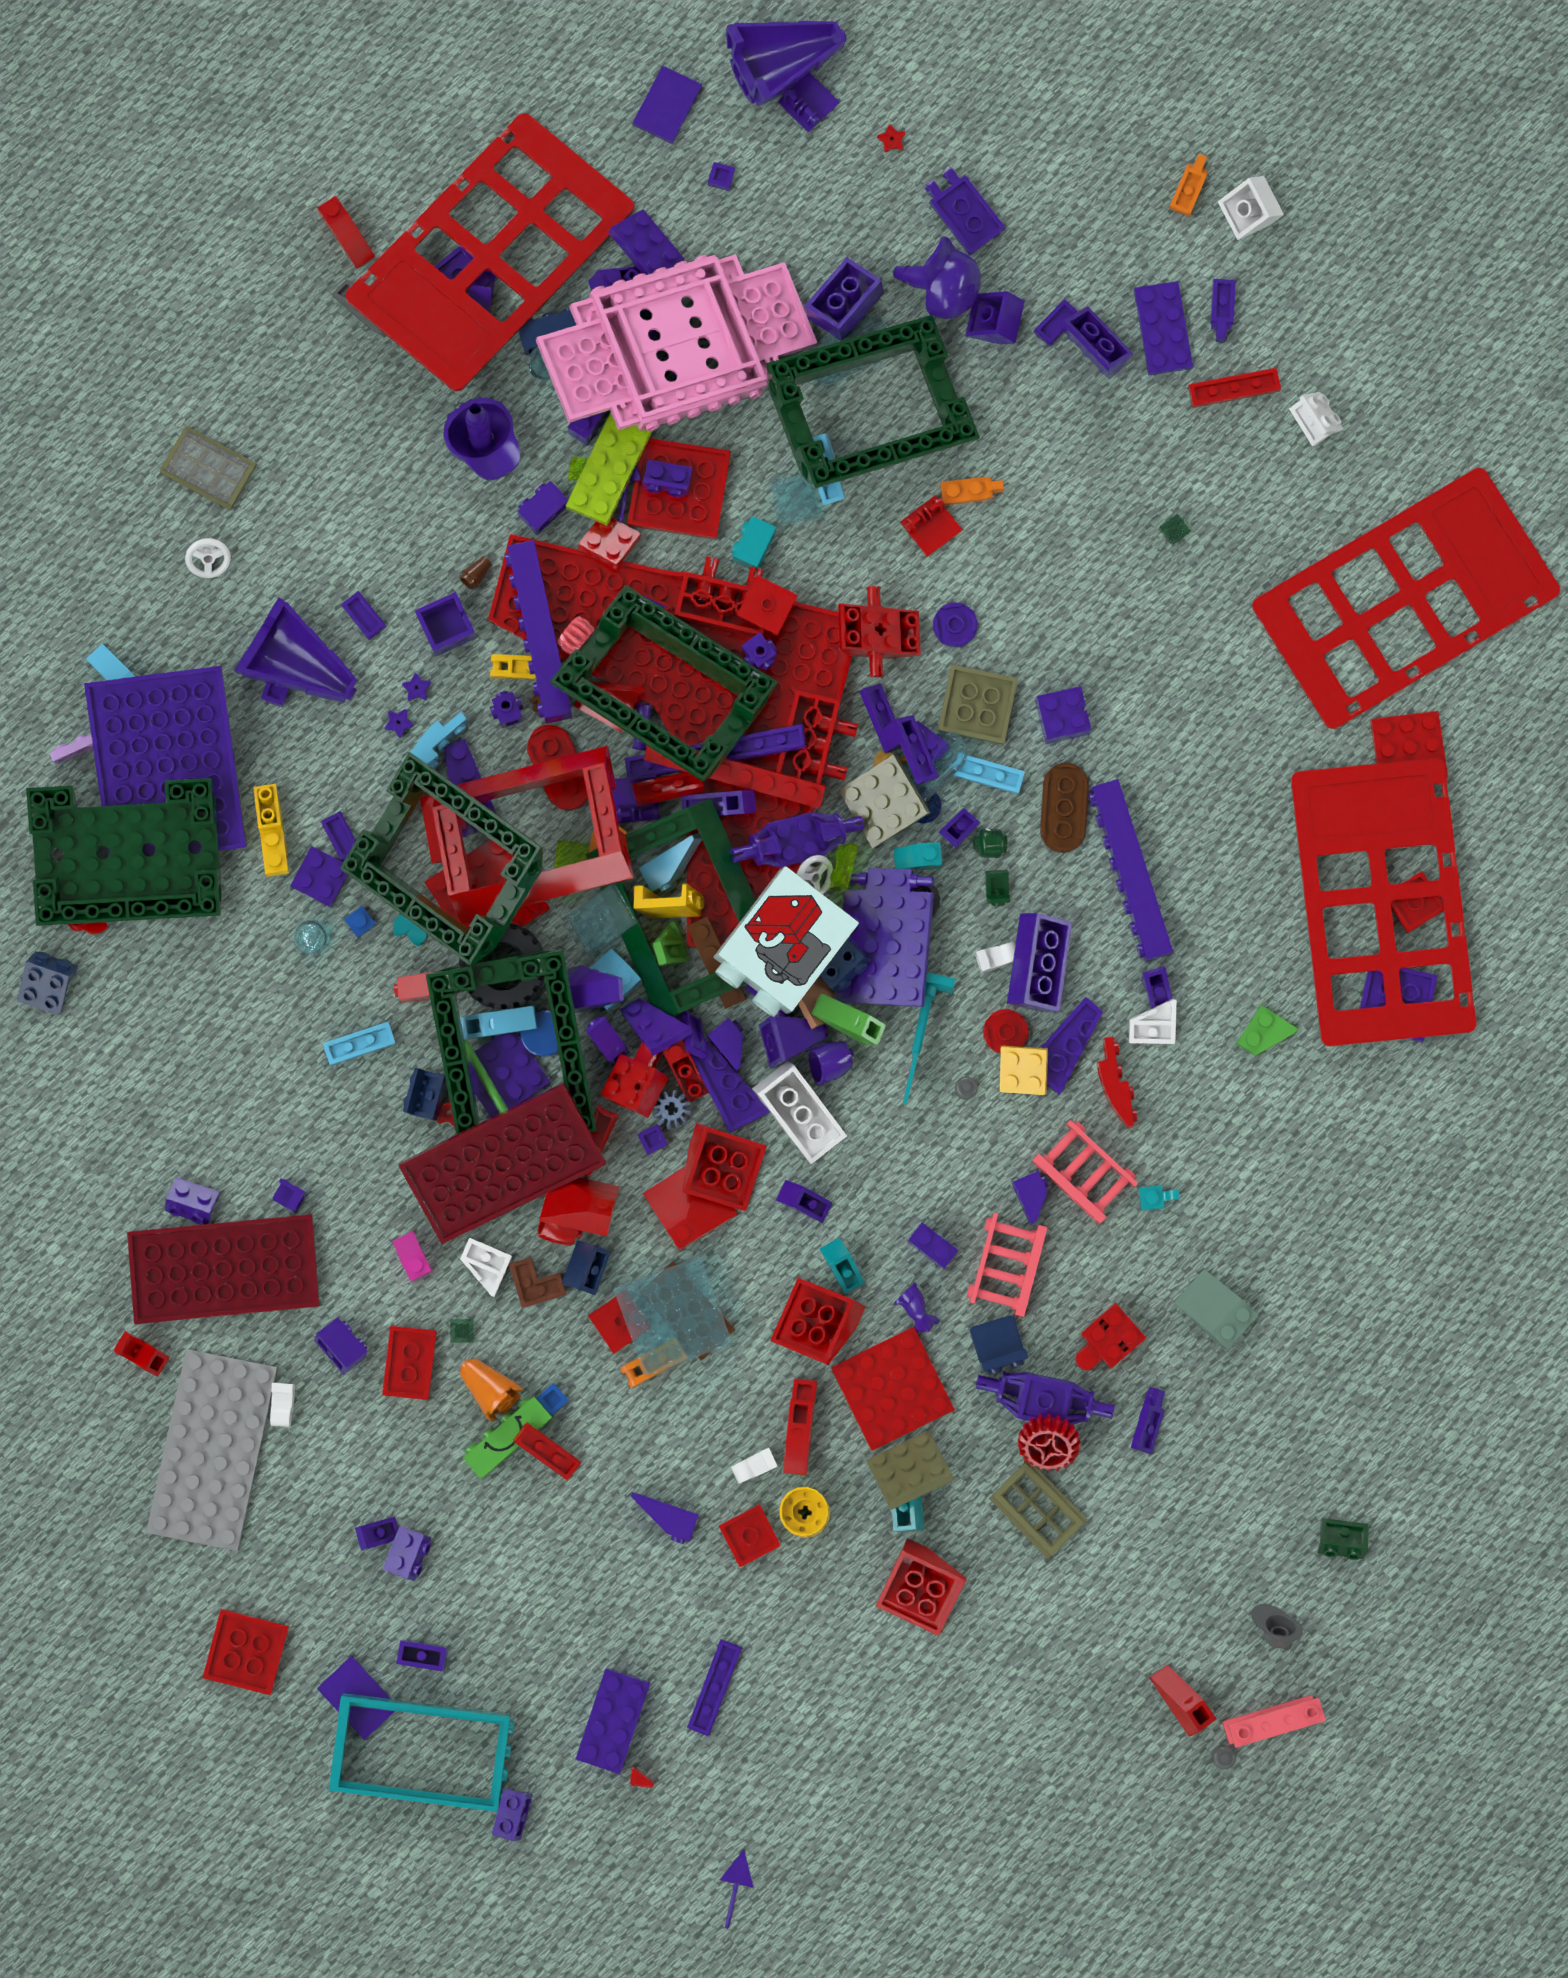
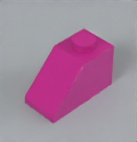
[392,1231,433,1282]

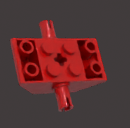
[838,586,921,678]

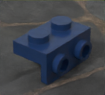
[403,1068,447,1121]

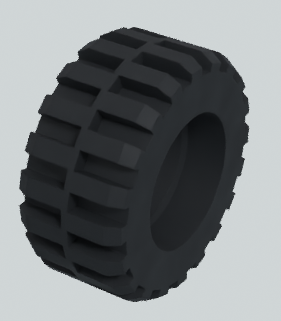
[459,922,545,1010]

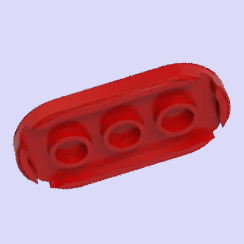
[527,724,588,811]

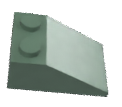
[1174,1269,1259,1350]

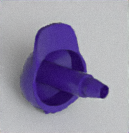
[893,236,981,319]
[443,397,521,481]

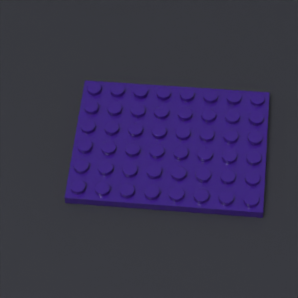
[84,666,247,856]

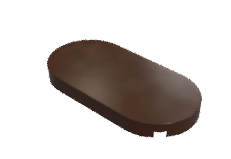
[1040,763,1089,853]

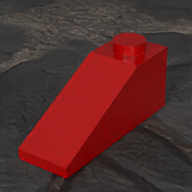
[317,195,375,269]

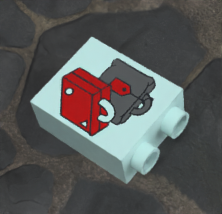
[713,866,859,1017]

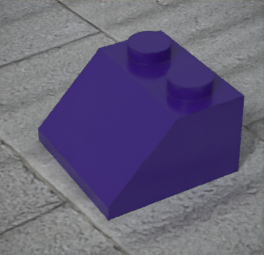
[965,291,1025,345]

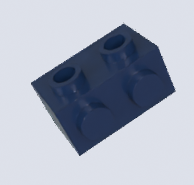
[819,938,871,992]
[562,1240,611,1295]

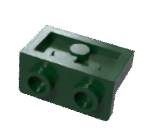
[1318,1518,1369,1560]

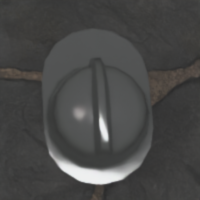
[1251,1604,1303,1651]

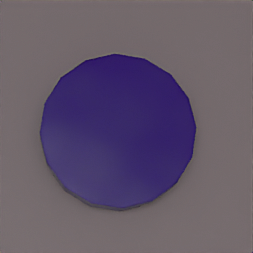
[933,602,978,648]

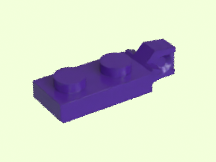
[1210,279,1236,342]
[1130,1387,1165,1454]

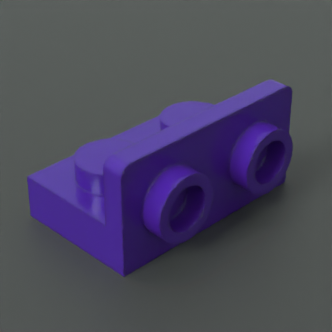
[642,460,692,497]
[492,1789,533,1841]

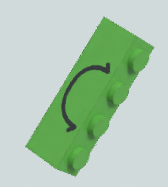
[463,1396,553,1479]

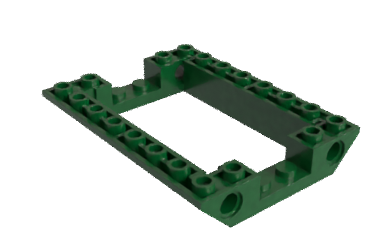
[766,315,980,489]
[550,585,777,782]
[340,752,543,966]
[585,798,756,1016]
[426,950,597,1135]

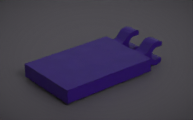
[925,166,1006,256]

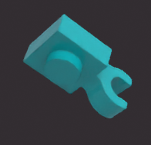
[1138,1185,1180,1211]

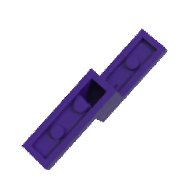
[859,684,939,785]

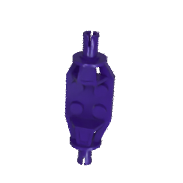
[731,812,864,868]
[975,1371,1115,1424]

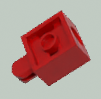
[600,1043,669,1118]
[1075,1303,1147,1371]

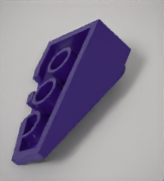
[567,965,624,1014]

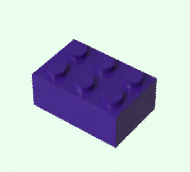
[804,257,884,341]

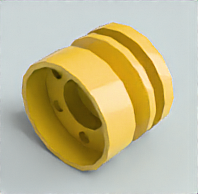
[779,1487,830,1538]

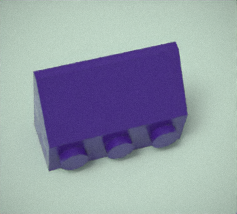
[1062,306,1133,378]

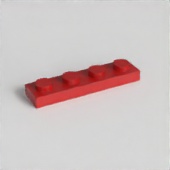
[1188,368,1281,408]

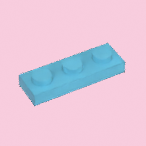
[953,753,1025,794]
[323,1022,396,1066]

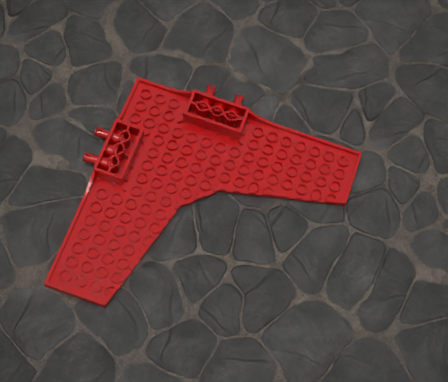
[488,534,859,949]

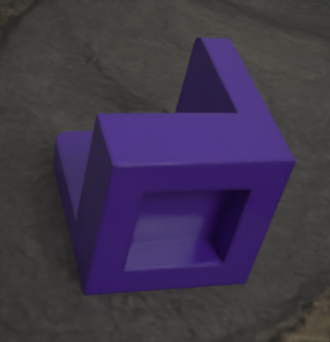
[272,1178,307,1213]

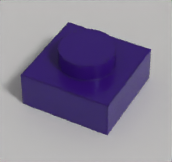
[708,162,735,191]
[261,682,290,707]
[637,1124,668,1155]

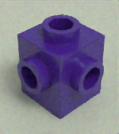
[742,632,777,670]
[490,691,524,729]

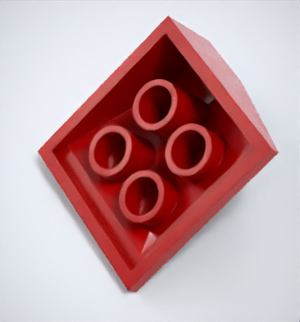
[682,1123,767,1211]
[643,1166,738,1251]
[539,1177,620,1236]
[770,1278,866,1365]
[875,1538,967,1636]

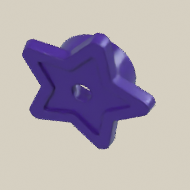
[402,673,431,701]
[384,709,414,738]

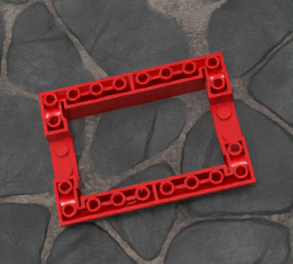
[432,745,634,922]

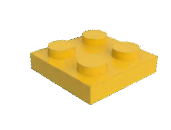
[1000,1045,1048,1095]

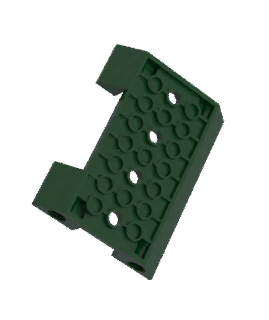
[26,778,222,926]

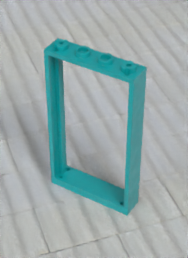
[328,1693,514,1812]

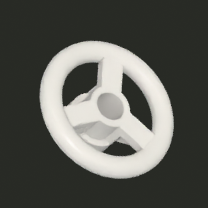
[185,538,231,578]
[797,855,834,895]

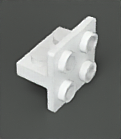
[1289,392,1343,446]

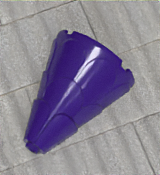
[726,21,847,106]
[234,597,357,703]

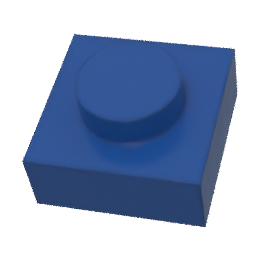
[344,906,376,938]
[536,1383,569,1416]

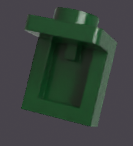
[985,870,1010,906]

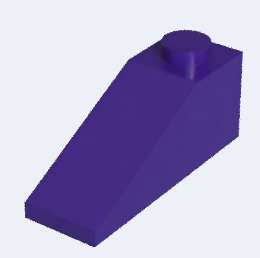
[681,790,756,816]
[631,1492,699,1544]

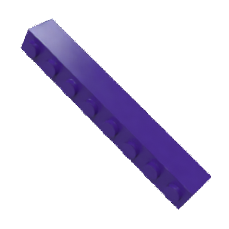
[504,540,572,724]
[1088,779,1173,962]

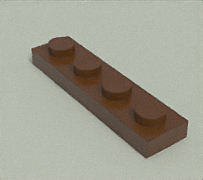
[687,916,747,1009]

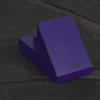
[469,271,496,314]
[939,808,980,849]
[1141,966,1173,1009]
[355,1517,398,1550]

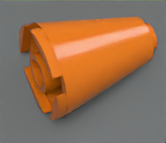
[460,1358,523,1422]

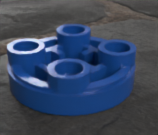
[521,1010,558,1057]

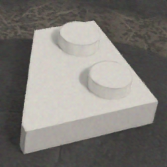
[1129,999,1177,1044]

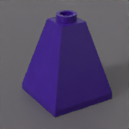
[758,1016,828,1069]

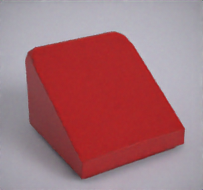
[630,1765,654,1788]

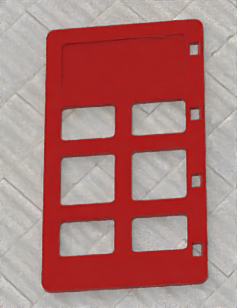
[346,113,634,392]
[1252,468,1560,729]
[1291,758,1477,1047]

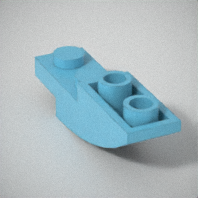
[411,712,468,769]

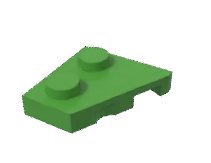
[653,920,690,966]
[1236,1005,1298,1056]

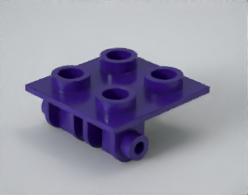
[777,72,840,132]
[612,775,660,823]

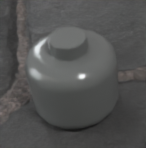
[955,1076,978,1100]
[1212,1745,1236,1769]

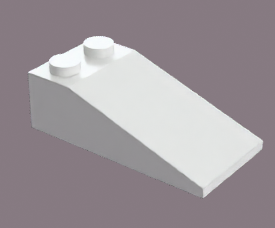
[752,1061,847,1164]

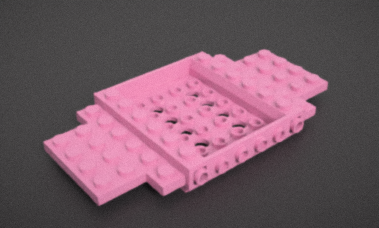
[536,254,817,431]

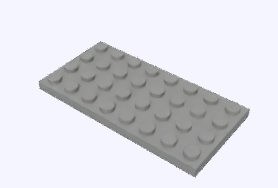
[146,1349,278,1551]

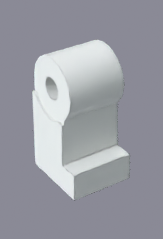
[975,942,1016,974]
[270,1383,295,1427]
[731,1448,778,1484]

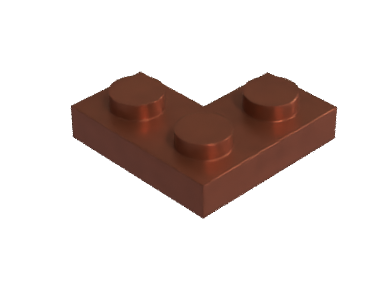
[509,1257,567,1309]

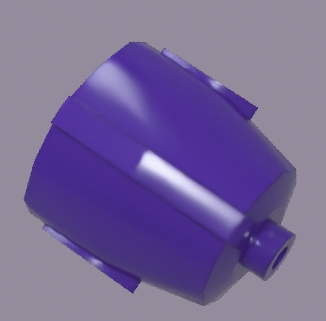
[808,1041,854,1086]

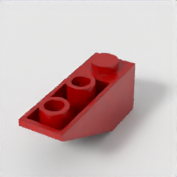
[662,1040,709,1103]
[1149,1665,1217,1737]

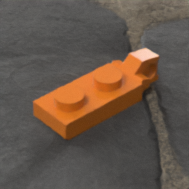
[1169,154,1208,217]
[940,477,1004,505]

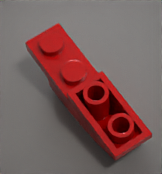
[1096,1036,1137,1129]
[783,1379,818,1476]

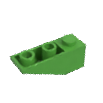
[812,994,886,1046]

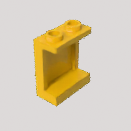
[634,884,704,919]

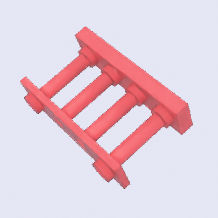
[1031,1120,1138,1224]
[966,1213,1048,1318]
[1222,1695,1326,1748]

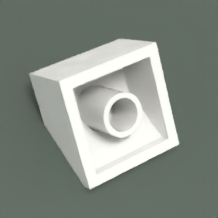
[1217,176,1284,240]

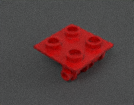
[900,495,963,557]

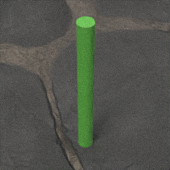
[465,1039,508,1113]

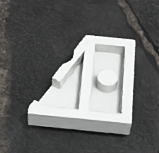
[460,1238,512,1297]

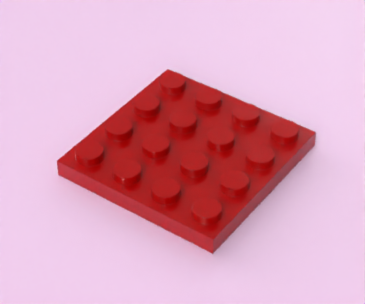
[627,438,731,540]
[424,839,551,930]
[831,1326,955,1451]

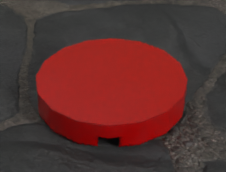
[983,1009,1029,1054]

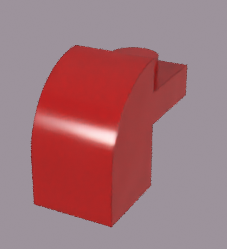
[113,1331,170,1377]

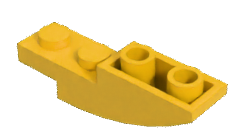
[253,783,289,877]

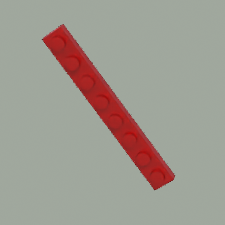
[644,746,826,808]

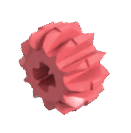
[558,616,594,655]

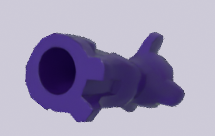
[894,1283,940,1334]

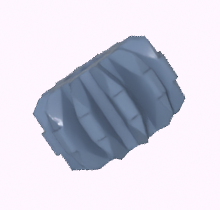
[653,1090,691,1129]

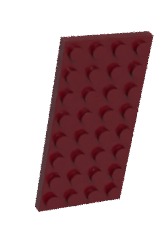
[398,1082,606,1244]
[127,1214,320,1325]

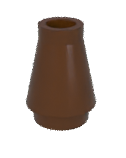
[459,556,492,590]

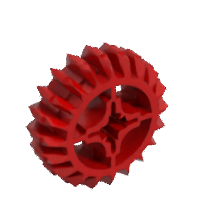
[1017,1413,1081,1472]

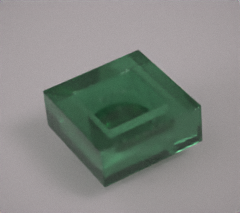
[1159,514,1191,546]
[450,1319,474,1343]

